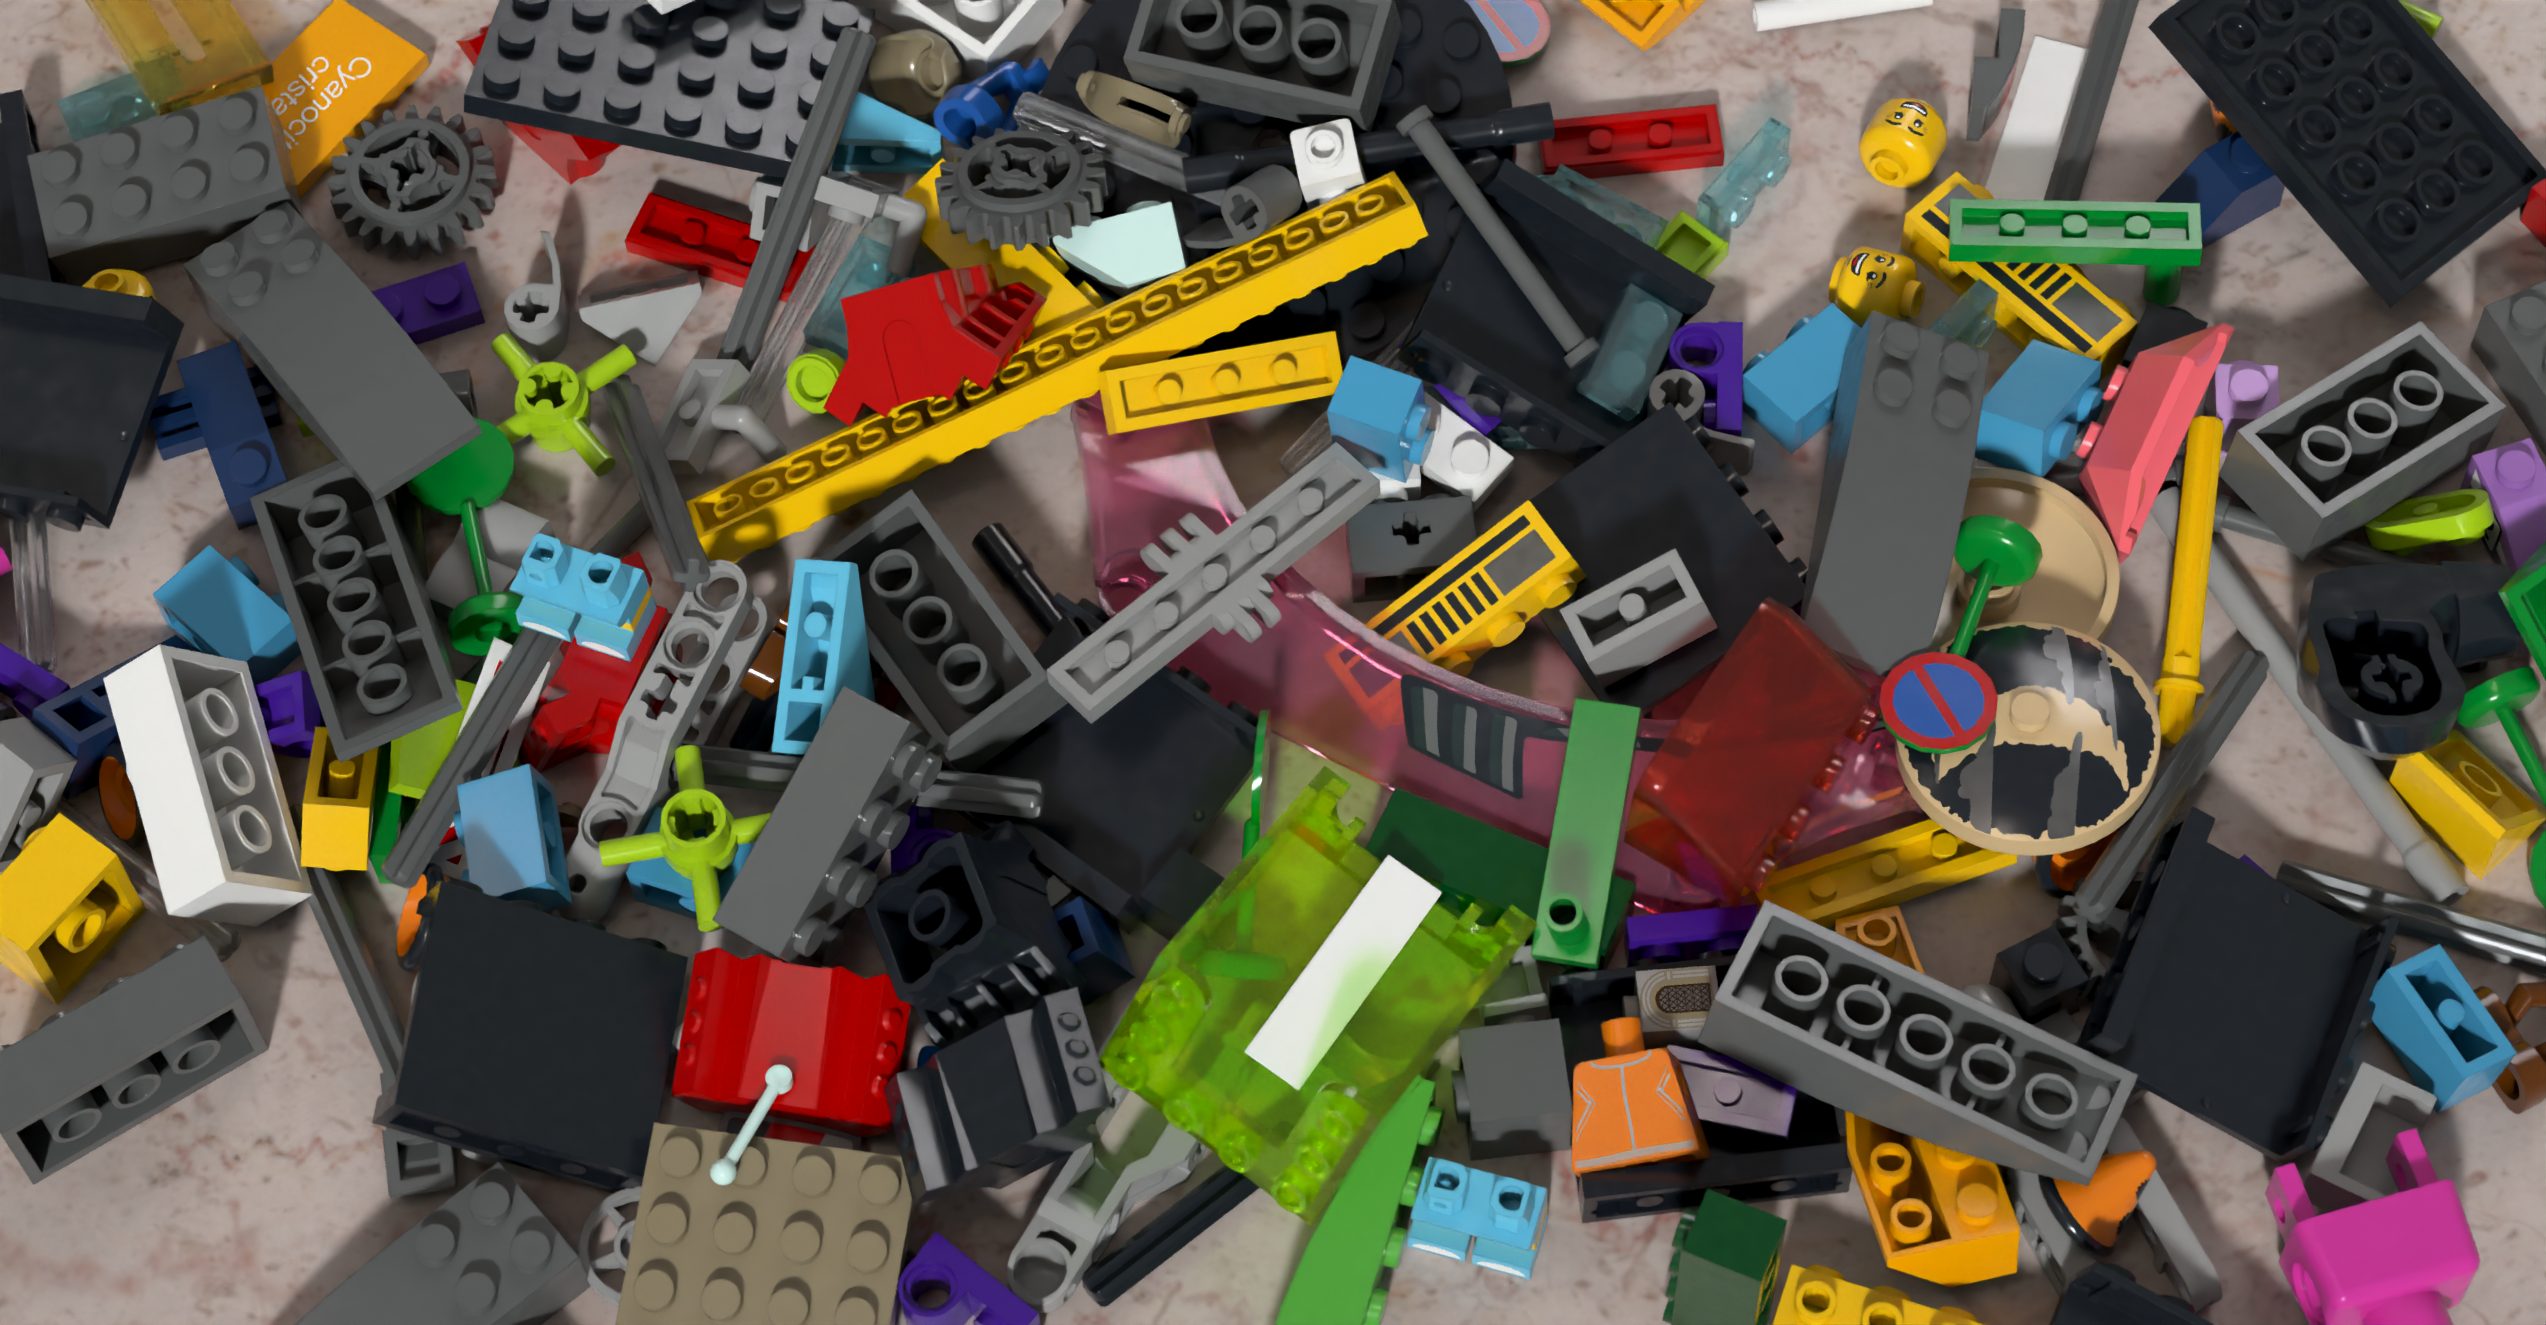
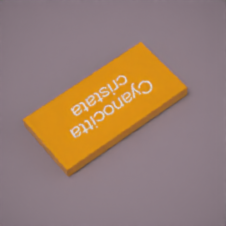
[244,0,430,199]

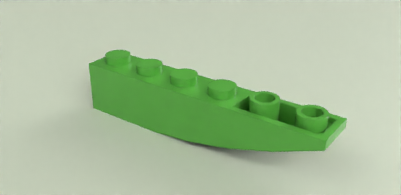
[1275,1079,1445,1325]

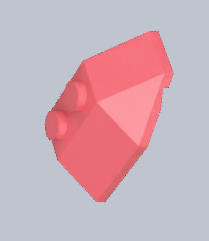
[2075,323,2235,564]

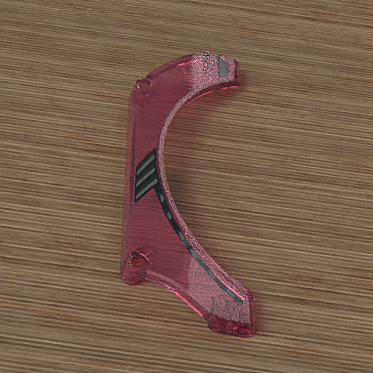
[1070,356,1925,914]

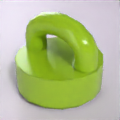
[786,349,845,413]

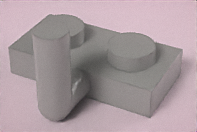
[814,171,928,277]
[656,359,787,475]

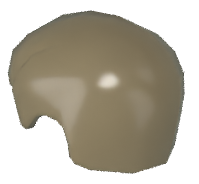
[867,28,962,120]

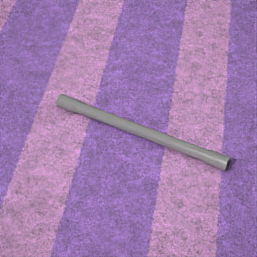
[2150,487,2469,906]

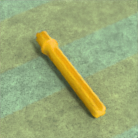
[2152,415,2224,748]

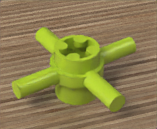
[491,333,637,477]
[599,745,772,932]

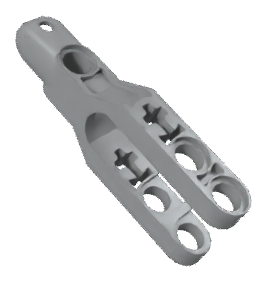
[558,560,774,922]
[1007,950,1277,1313]
[1961,983,2223,1312]

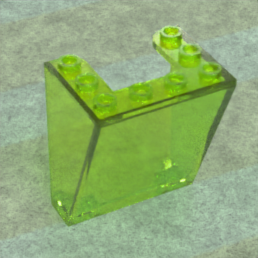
[1099,766,1538,1226]

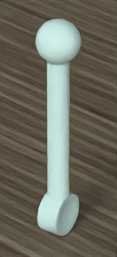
[710,1064,794,1186]

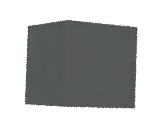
[1451,1018,1573,1161]

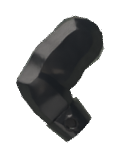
[2296,561,2521,761]

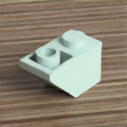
[1053,201,1191,297]

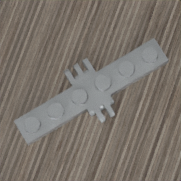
[1046,442,1381,724]

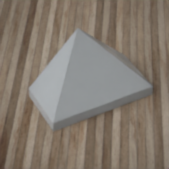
[578,270,702,366]

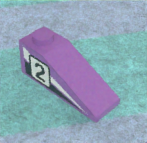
[2459,438,2546,575]

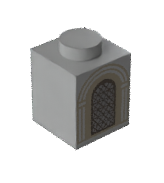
[1622,965,1719,1053]

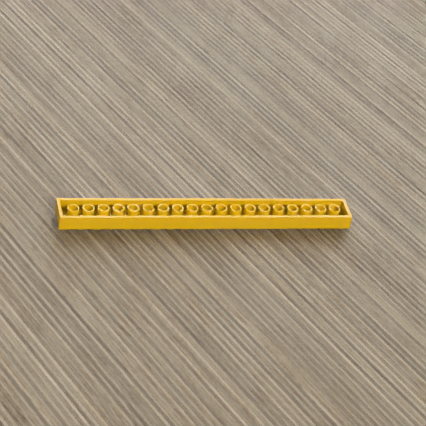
[686,171,1428,564]

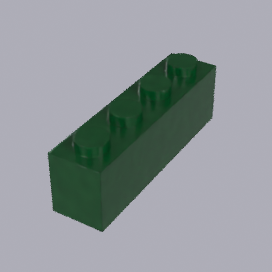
[1364,787,1636,971]
[1662,1189,1787,1325]

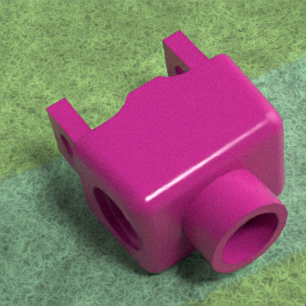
[2265,1128,2480,1325]

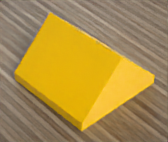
[2389,729,2546,880]

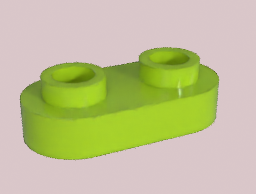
[2364,489,2495,556]

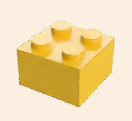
[0,812,146,1006]

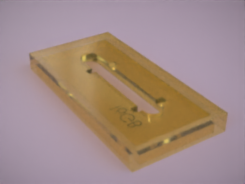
[85,0,274,116]

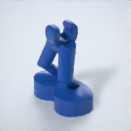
[933,57,1050,150]

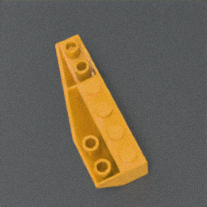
[1835,905,2020,1288]

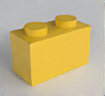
[301,726,380,871]

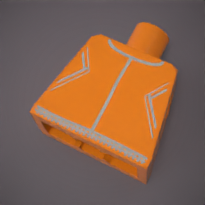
[1571,1017,1711,1177]

